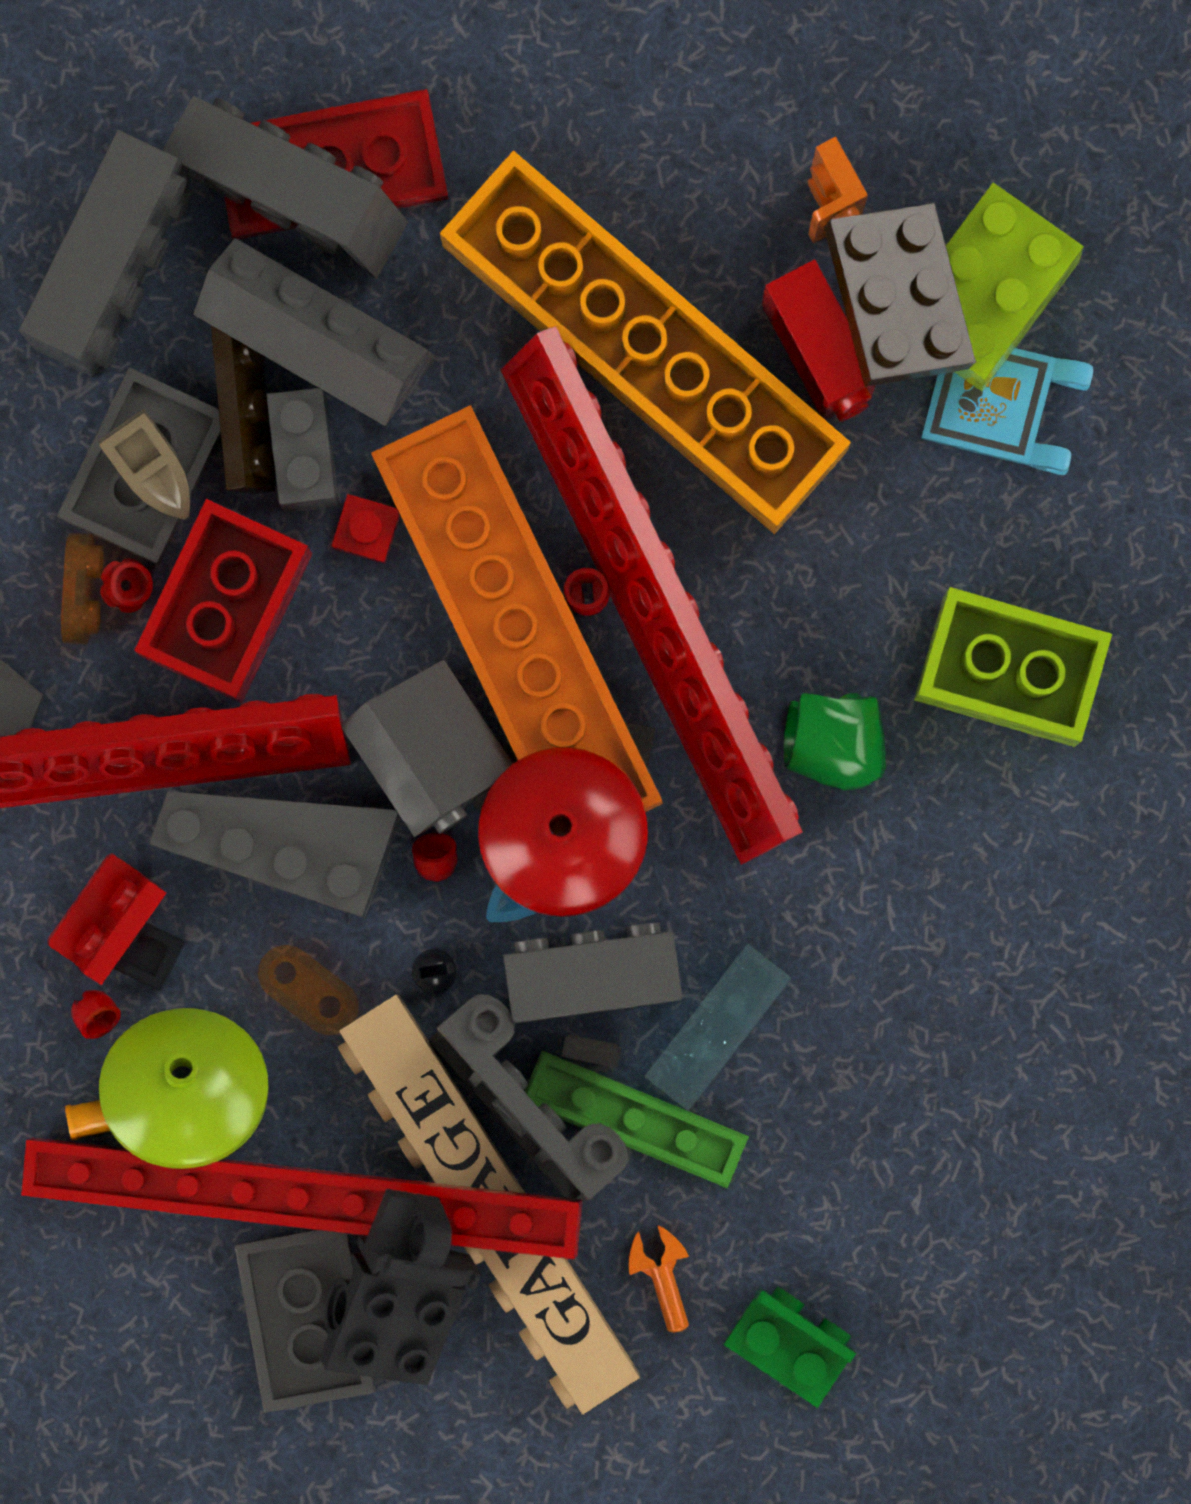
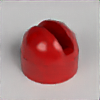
[564,568,610,616]
[412,833,458,882]
[71,990,121,1039]

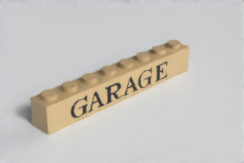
[338,994,640,1415]

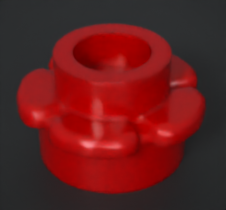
[100,558,153,613]

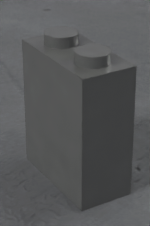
[342,660,513,837]

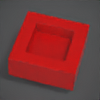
[331,494,400,564]

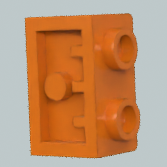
[807,136,868,243]

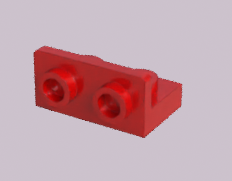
[47,853,166,985]

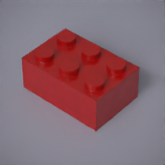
[134,499,313,704]

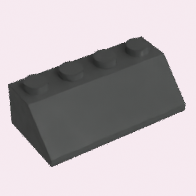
[193,238,436,426]

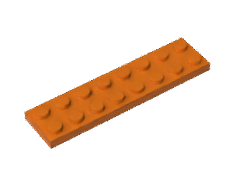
[371,405,663,837]

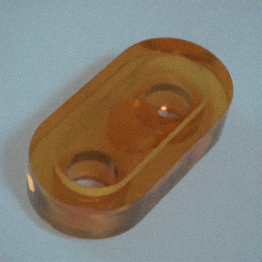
[61,533,104,645]
[258,945,359,1035]

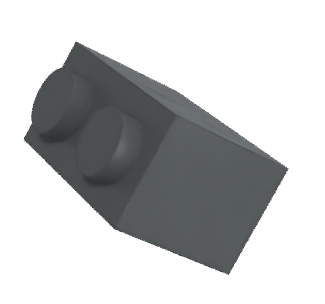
[267,388,340,513]

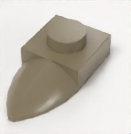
[98,409,190,520]

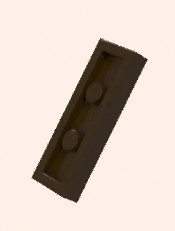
[211,326,275,494]

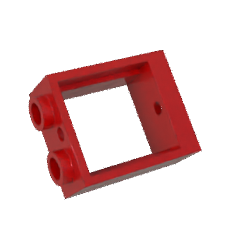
[761,259,876,422]

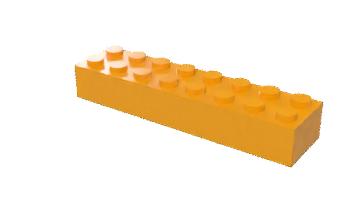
[440,150,851,535]

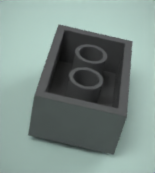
[503,922,683,1024]

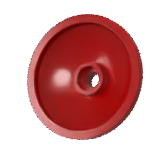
[478,747,648,917]

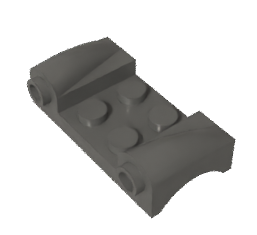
[428,994,628,1204]

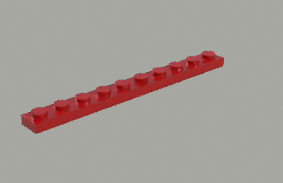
[21,1137,583,1260]

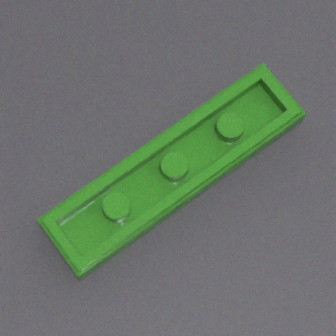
[525,1051,749,1188]

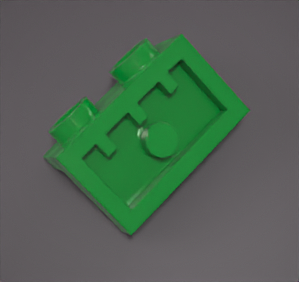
[723,1286,856,1408]

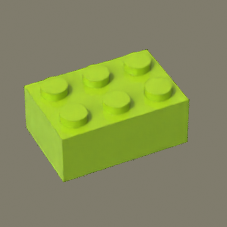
[946,182,1084,392]
[914,587,1112,747]

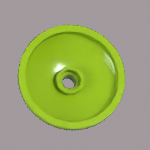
[99,1008,269,1169]

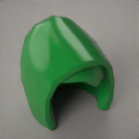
[783,693,886,791]

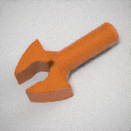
[628,1225,689,1333]

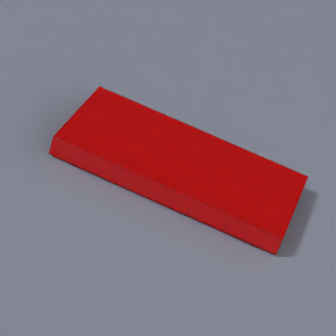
[224,89,449,240]

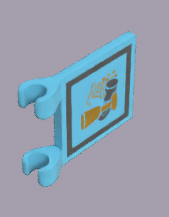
[921,348,1093,475]

